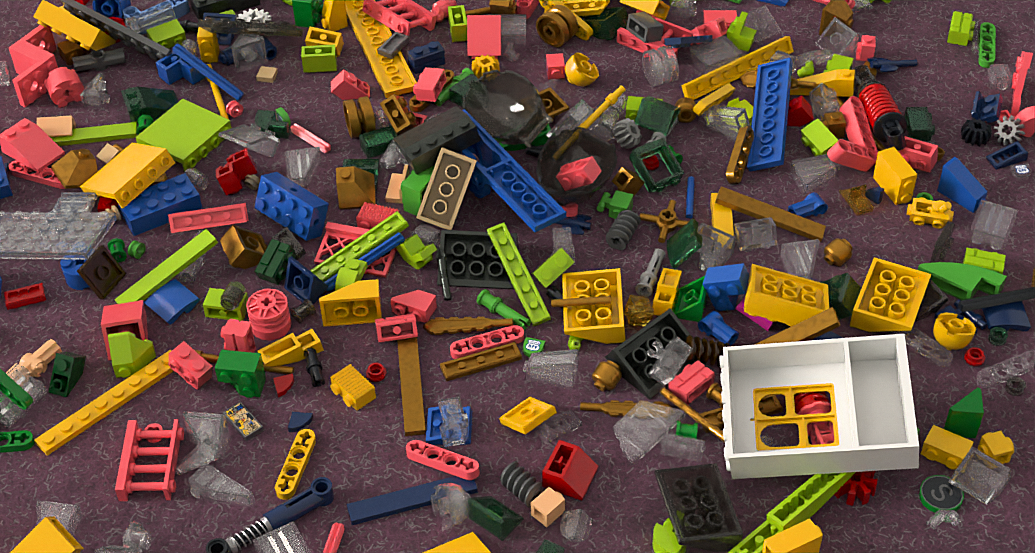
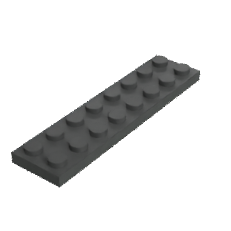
[60,0,172,61]

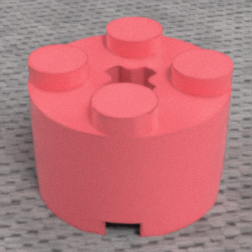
[44,67,84,108]

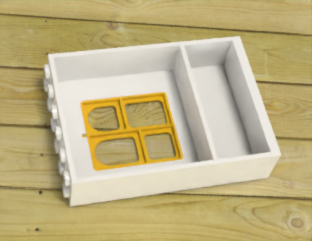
[720,334,919,479]

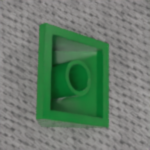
[673,276,708,322]
[944,387,984,438]

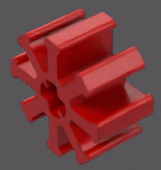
[834,471,878,506]

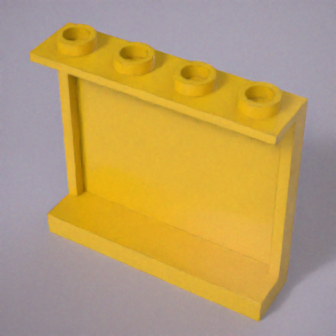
[80,143,175,209]

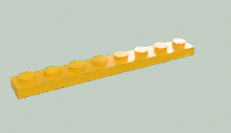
[681,36,794,100]
[34,350,173,456]

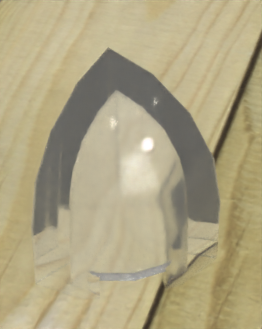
[560,509,593,542]

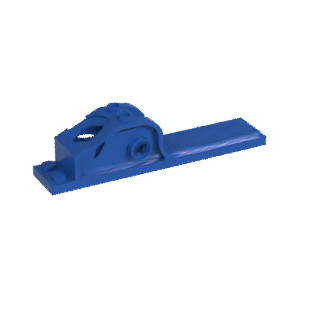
[458,109,566,232]

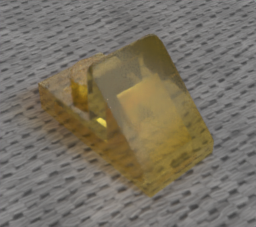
[839,184,874,216]

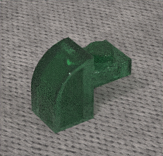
[255,110,290,142]

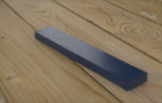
[347,476,478,525]

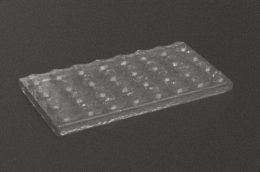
[0,211,117,260]

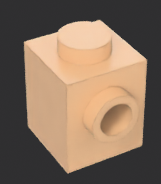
[531,487,565,527]

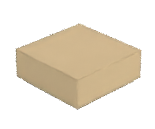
[256,66,278,83]
[96,143,120,164]

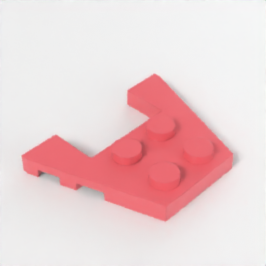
[1011,51,1033,117]

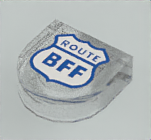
[1009,163,1032,181]

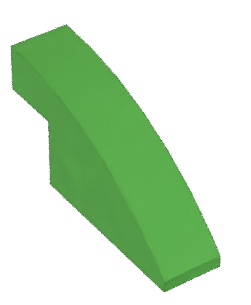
[918,262,1007,300]

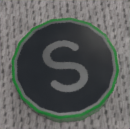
[919,475,964,515]

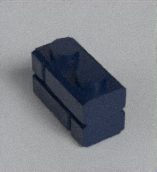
[407,41,445,74]

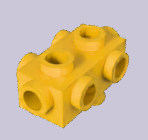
[906,197,954,229]

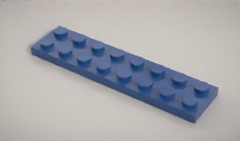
[747,57,793,172]

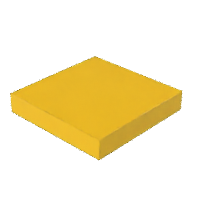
[499,397,557,435]

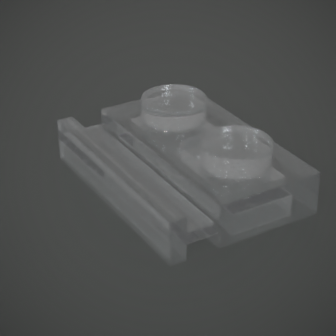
[52,192,98,216]

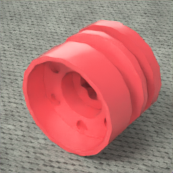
[246,289,292,341]

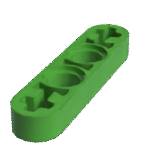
[978,22,996,68]

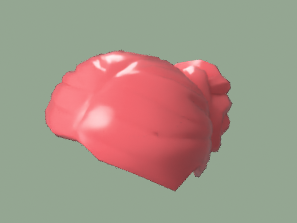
[431,0,457,23]

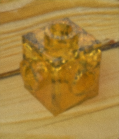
[624,295,654,327]

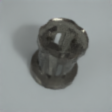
[290,299,316,324]

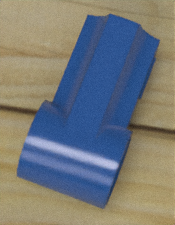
[788,192,828,217]
[698,311,739,346]

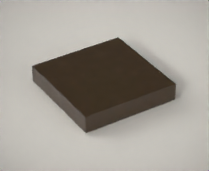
[77,245,126,299]

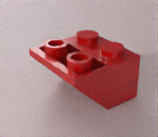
[542,440,598,501]

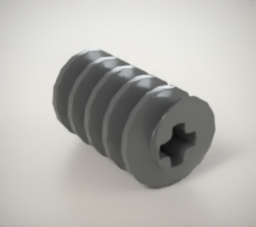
[606,210,641,250]
[500,461,545,508]

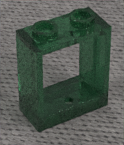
[629,137,684,193]

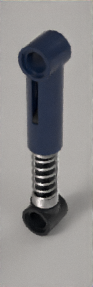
[206,477,334,553]

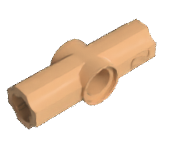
[8,339,62,387]

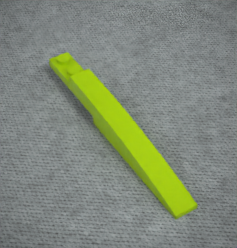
[728,472,855,553]

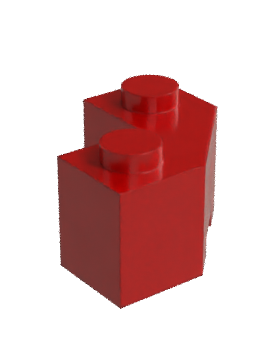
[215,148,258,196]

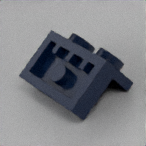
[971,91,1003,123]

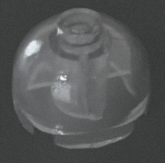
[431,482,472,528]

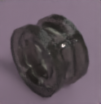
[1005,377,1026,396]

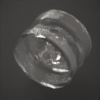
[642,45,679,87]

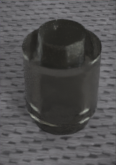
[220,281,246,311]

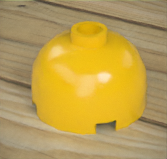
[565,52,599,87]
[933,312,976,350]

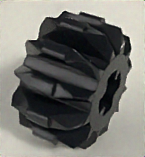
[961,118,992,147]

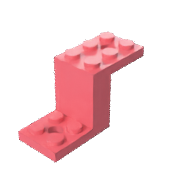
[9,25,58,107]

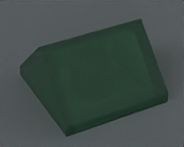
[635,96,681,136]
[468,496,524,541]

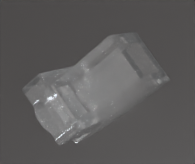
[551,227,576,265]
[438,396,469,447]

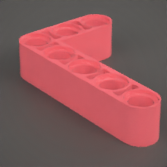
[827,96,878,172]

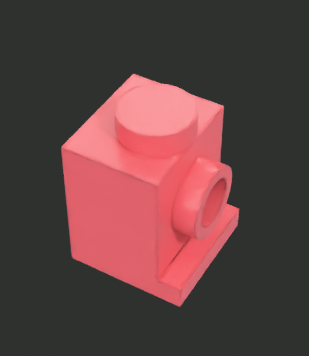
[856,35,876,61]

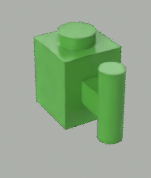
[597,190,634,219]

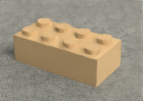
[416,147,477,230]

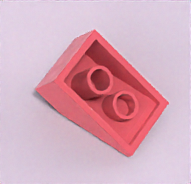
[0,118,65,172]

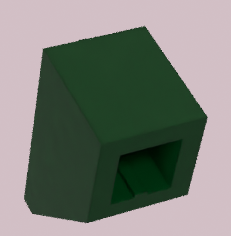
[48,352,86,397]

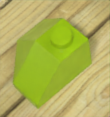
[108,332,156,378]

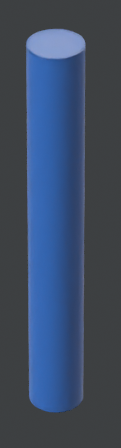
[686,176,695,219]

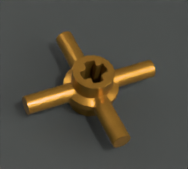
[640,200,695,243]

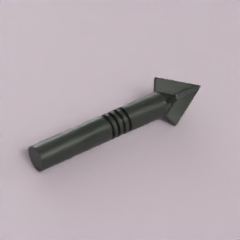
[435,246,452,301]

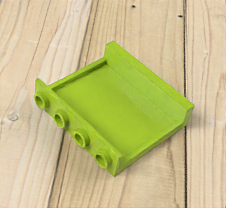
[136,99,232,172]

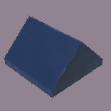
[284,257,329,308]

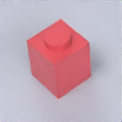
[546,53,565,79]

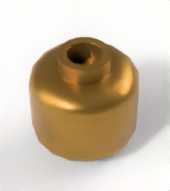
[674,97,697,123]
[824,238,853,266]
[592,360,622,392]

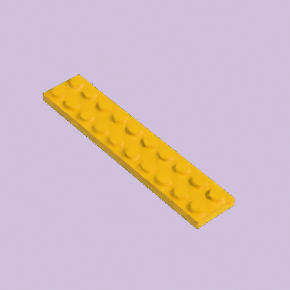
[345,0,417,98]

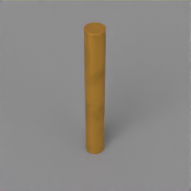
[551,296,611,307]

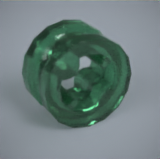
[988,327,1008,346]

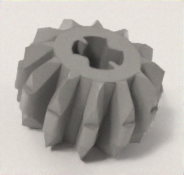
[993,115,1025,146]
[613,118,642,149]

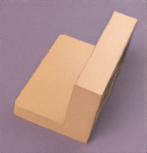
[37,116,76,137]
[385,164,410,204]

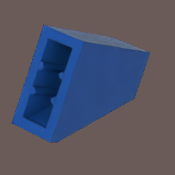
[937,157,987,213]

